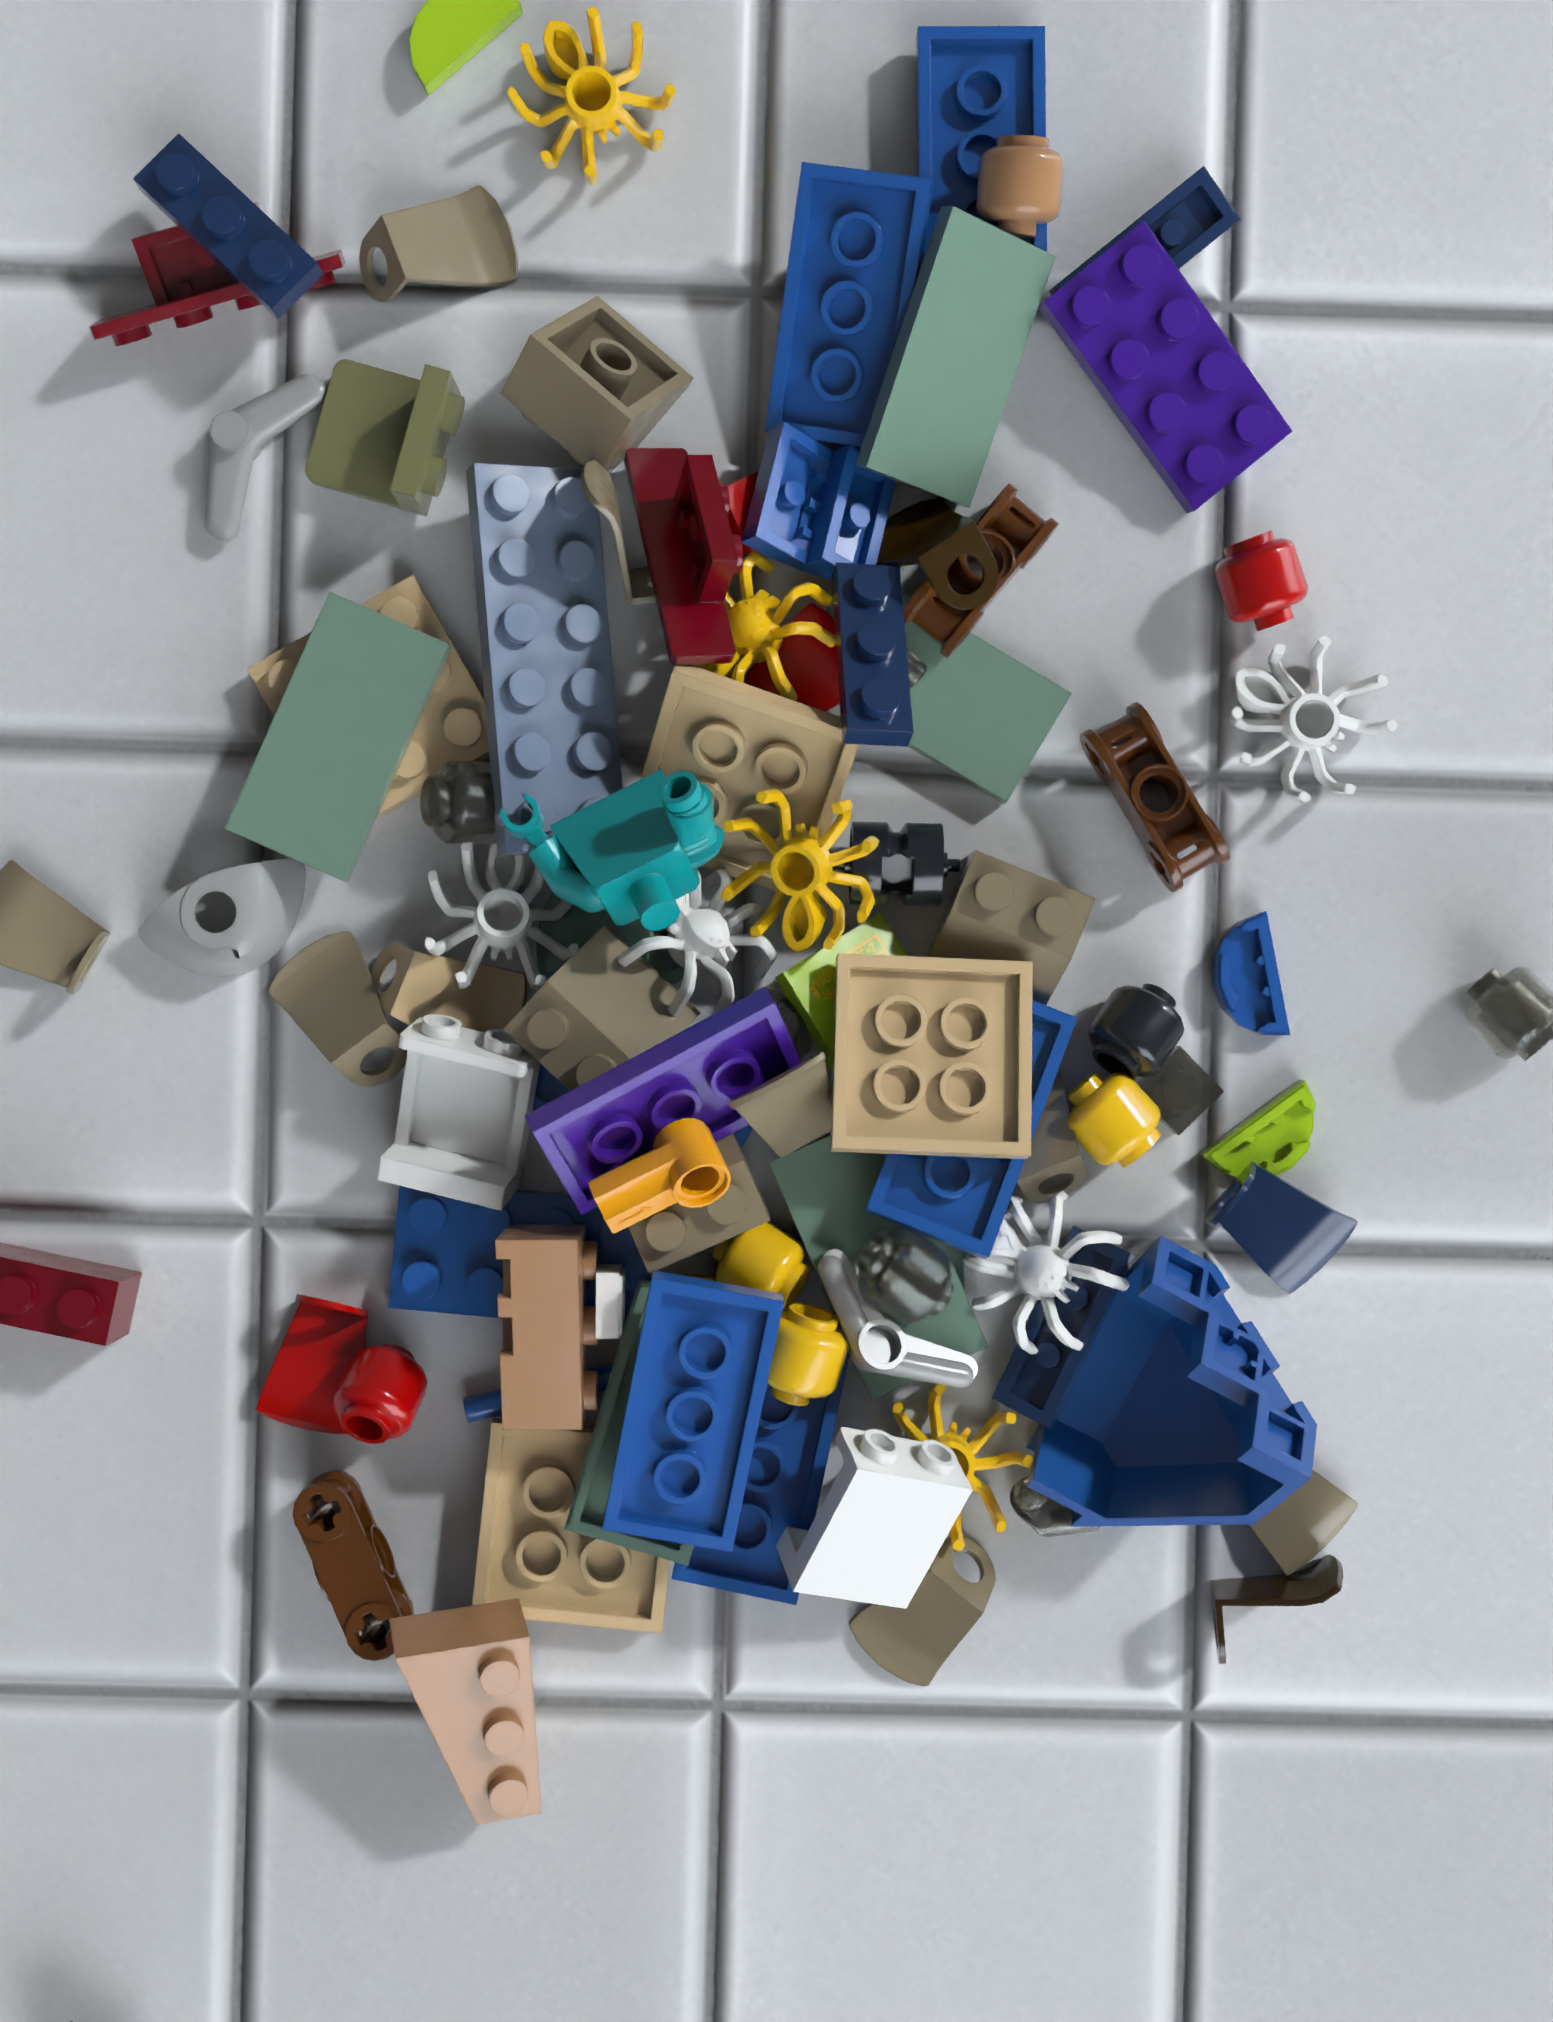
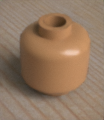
[976,135,1063,238]

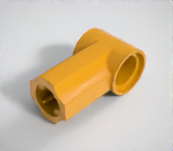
[588,1118,731,1234]

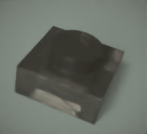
[1137,1046,1224,1136]

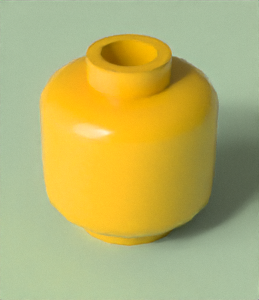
[1067,1072,1161,1168]
[712,1221,811,1311]
[767,1303,849,1406]

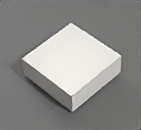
[595,1264,625,1339]

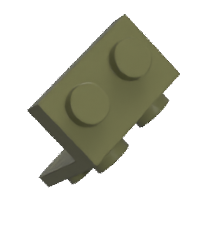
[305,359,465,516]

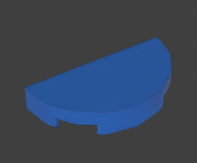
[1212,911,1290,1035]

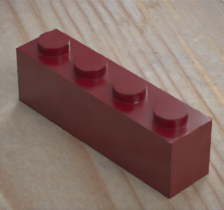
[0,1242,142,1346]

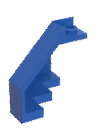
[1026,1236,1317,1527]

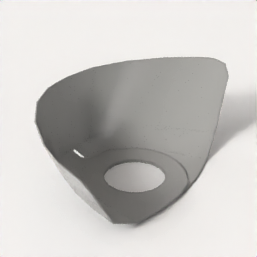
[138,857,306,977]

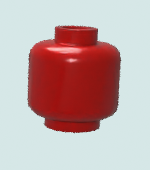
[1214,530,1308,631]
[332,1344,428,1444]

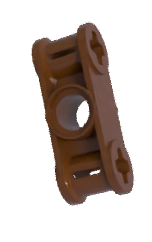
[903,483,1059,659]
[1079,702,1230,892]
[293,1470,414,1661]

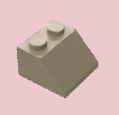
[501,296,693,471]
[927,850,1096,1005]
[504,925,701,1091]
[628,1133,770,1274]

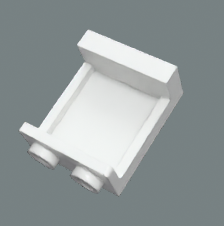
[378,1014,540,1211]
[776,1427,973,1609]

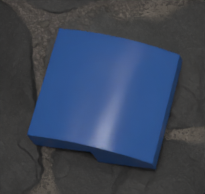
[741,422,895,581]

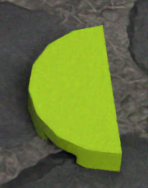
[409,0,523,96]
[1199,1080,1316,1177]

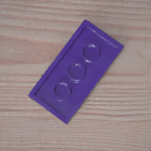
[1038,221,1292,513]
[525,987,801,1215]

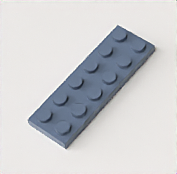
[466,463,623,856]

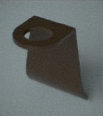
[876,498,998,610]
[1210,1554,1343,1664]

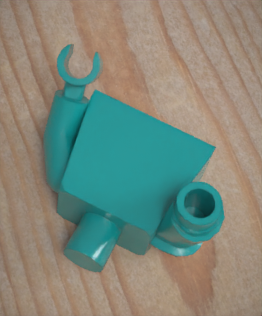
[500,769,724,931]

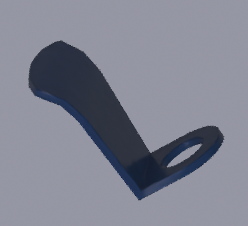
[1206,1161,1358,1294]

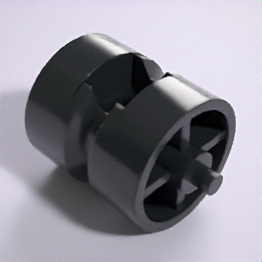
[833,821,960,907]

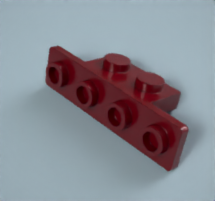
[89,202,345,346]
[624,448,743,665]

